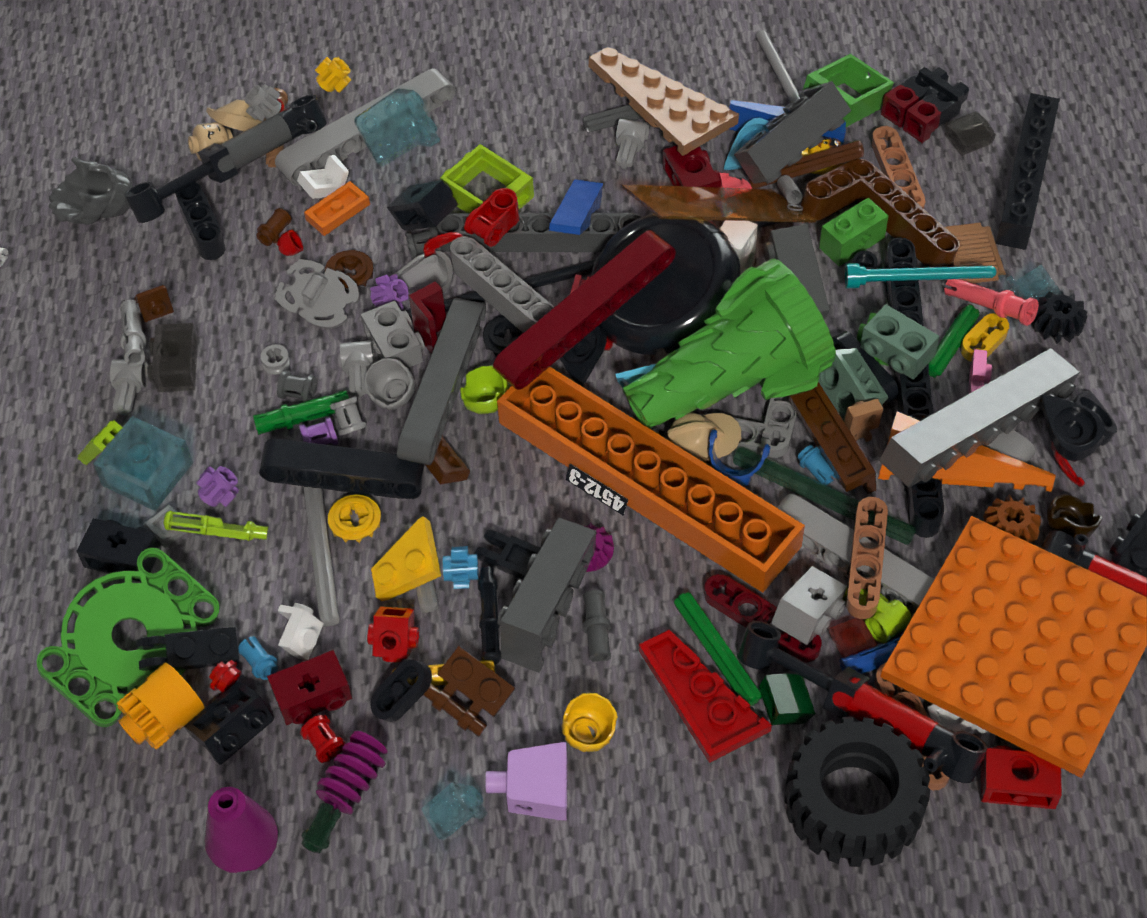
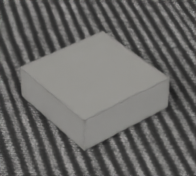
[143,504,191,548]

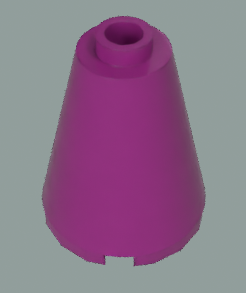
[204,787,278,873]

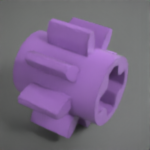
[370,274,409,310]
[196,466,239,507]

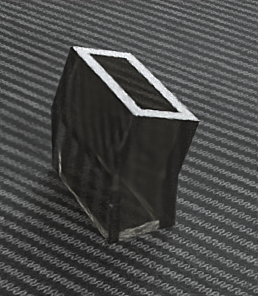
[945,111,996,156]

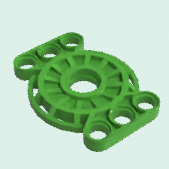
[36,548,220,727]

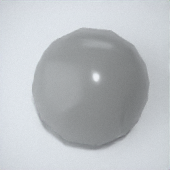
[364,358,415,410]

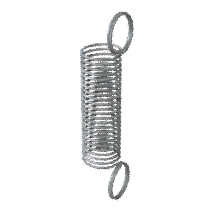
[775,175,803,211]

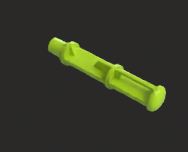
[163,510,269,541]

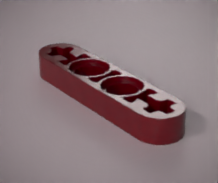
[704,574,822,663]

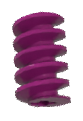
[316,731,388,815]

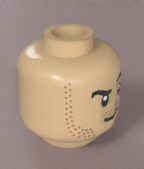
[188,122,233,161]

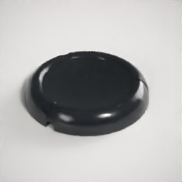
[590,211,741,355]

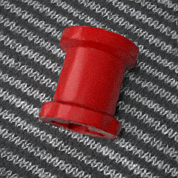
[300,715,345,763]

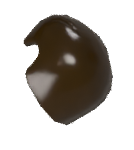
[1047,494,1103,538]

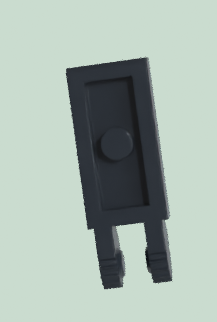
[474,529,541,580]
[136,627,239,671]

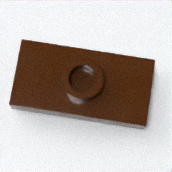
[425,436,470,485]

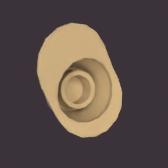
[667,413,742,462]

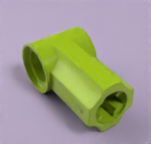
[843,588,912,644]

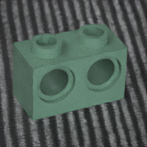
[860,304,940,380]
[818,348,888,421]

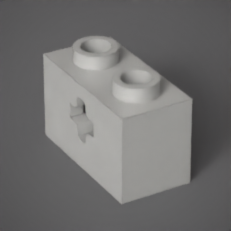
[771,566,848,645]

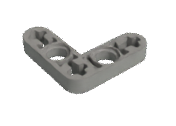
[733,397,797,458]

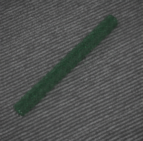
[733,447,916,545]

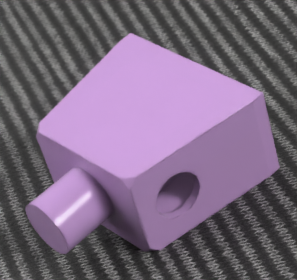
[486,742,567,820]

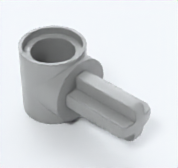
[616,118,649,170]
[340,340,375,398]
[110,359,149,416]

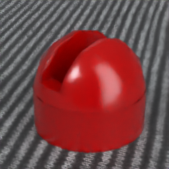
[277,230,303,256]

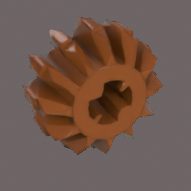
[983,494,1041,543]

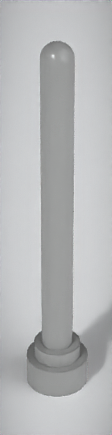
[756,30,800,102]

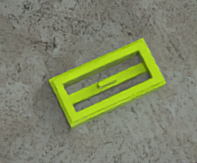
[77,420,123,465]

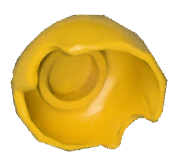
[561,693,618,752]

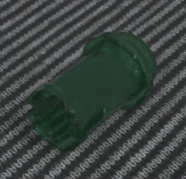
[301,803,341,853]

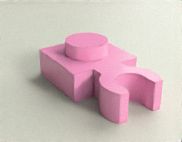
[968,349,992,394]

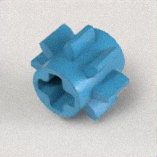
[443,546,479,589]

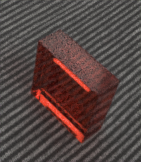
[829,618,877,658]

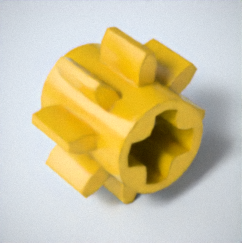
[315,57,351,93]

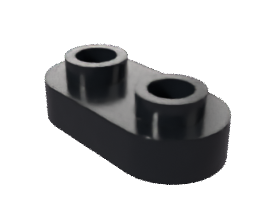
[370,659,432,722]

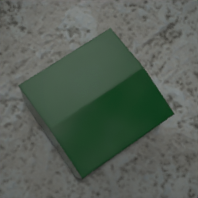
[759,673,816,725]

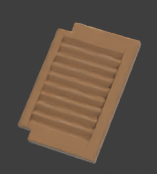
[945,223,1006,283]

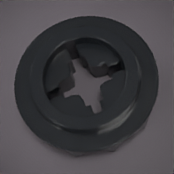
[483,316,523,357]

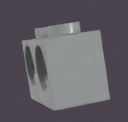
[361,301,425,368]

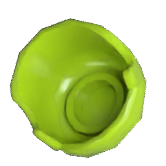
[460,366,509,414]

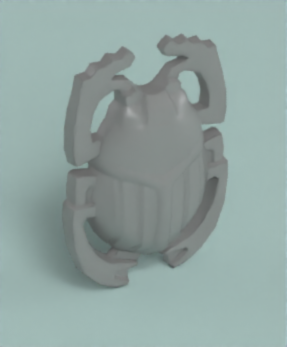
[275,259,360,329]

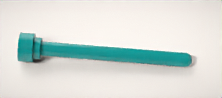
[844,263,997,289]

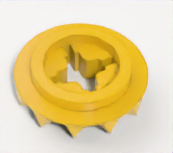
[328,495,381,543]

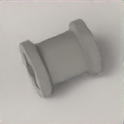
[329,396,367,436]

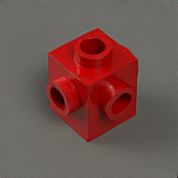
[367,606,419,662]

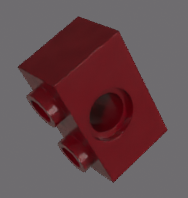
[663,145,722,209]

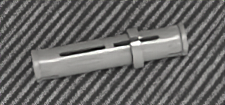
[120,299,146,367]

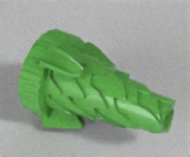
[623,258,836,428]

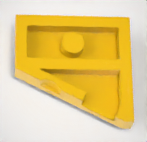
[371,516,441,601]

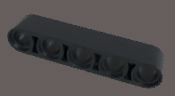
[259,439,424,499]

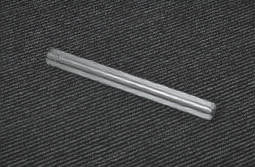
[303,486,339,627]

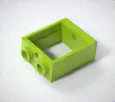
[440,144,534,213]

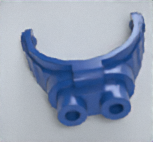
[708,429,771,487]

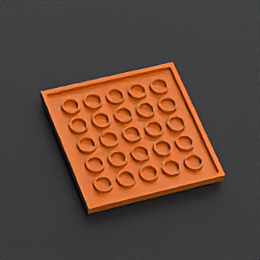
[880,516,1147,778]

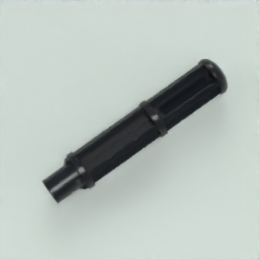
[478,566,502,664]

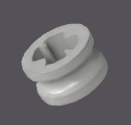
[260,344,290,375]

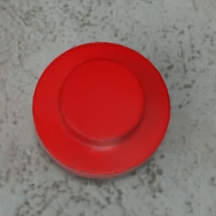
[209,660,241,693]

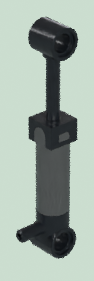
[124,94,327,223]

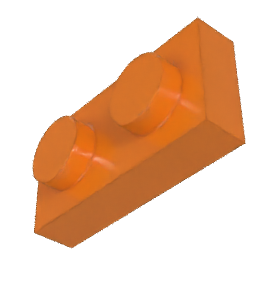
[304,181,370,236]

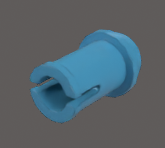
[797,445,837,487]
[238,636,278,680]

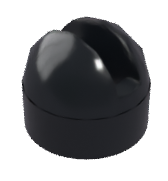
[852,251,878,269]

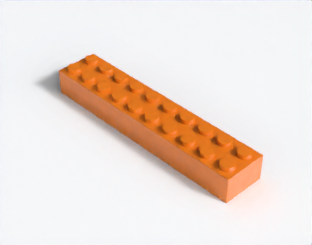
[497,367,805,593]

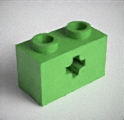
[819,198,889,266]

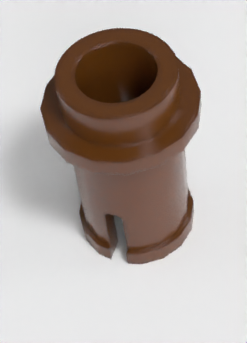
[256,208,292,246]

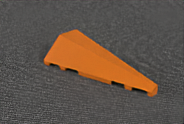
[878,412,1056,492]

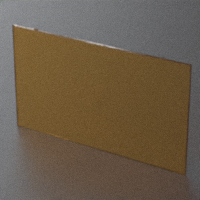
[621,185,816,223]

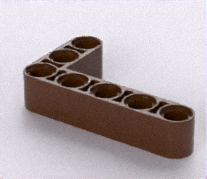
[799,159,960,267]

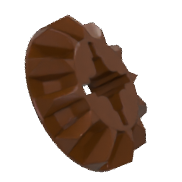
[325,250,374,289]

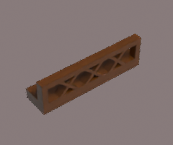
[787,382,876,494]

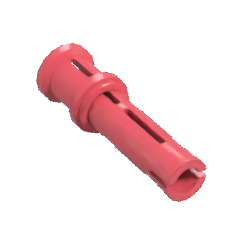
[944,279,1039,326]

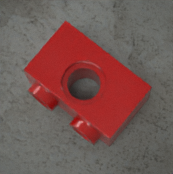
[981,746,1062,809]

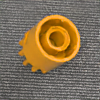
[116,662,205,750]

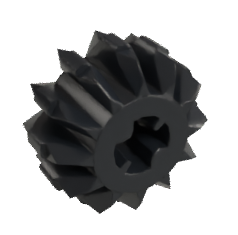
[1032,290,1087,344]

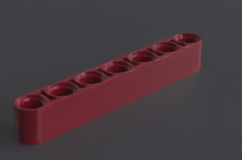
[493,230,676,390]

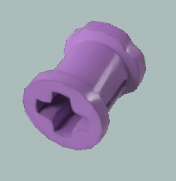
[299,417,338,445]

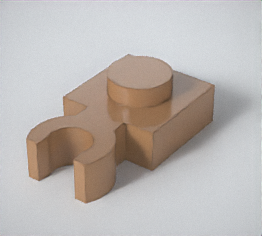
[844,399,883,442]

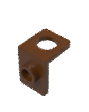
[135,285,174,322]

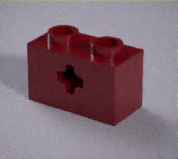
[267,650,352,726]

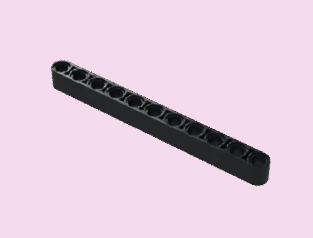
[884,238,944,538]

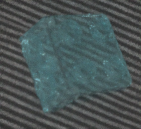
[354,88,440,167]

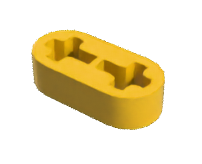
[961,313,1009,362]

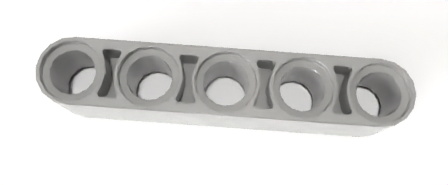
[450,236,554,333]

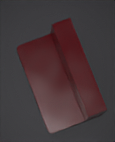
[409,281,446,354]

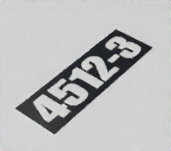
[566,464,628,516]

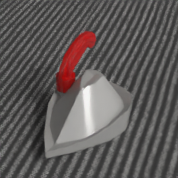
[391,232,463,294]

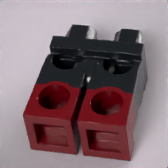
[881,67,969,144]

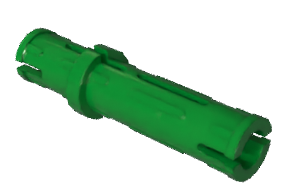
[253,390,349,435]

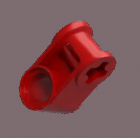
[464,188,520,247]

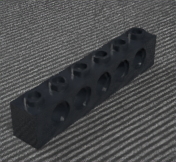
[996,93,1060,250]

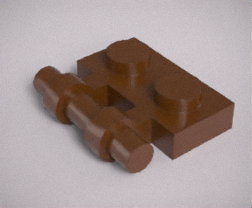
[423,646,515,737]

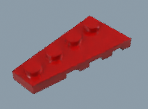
[639,630,772,763]

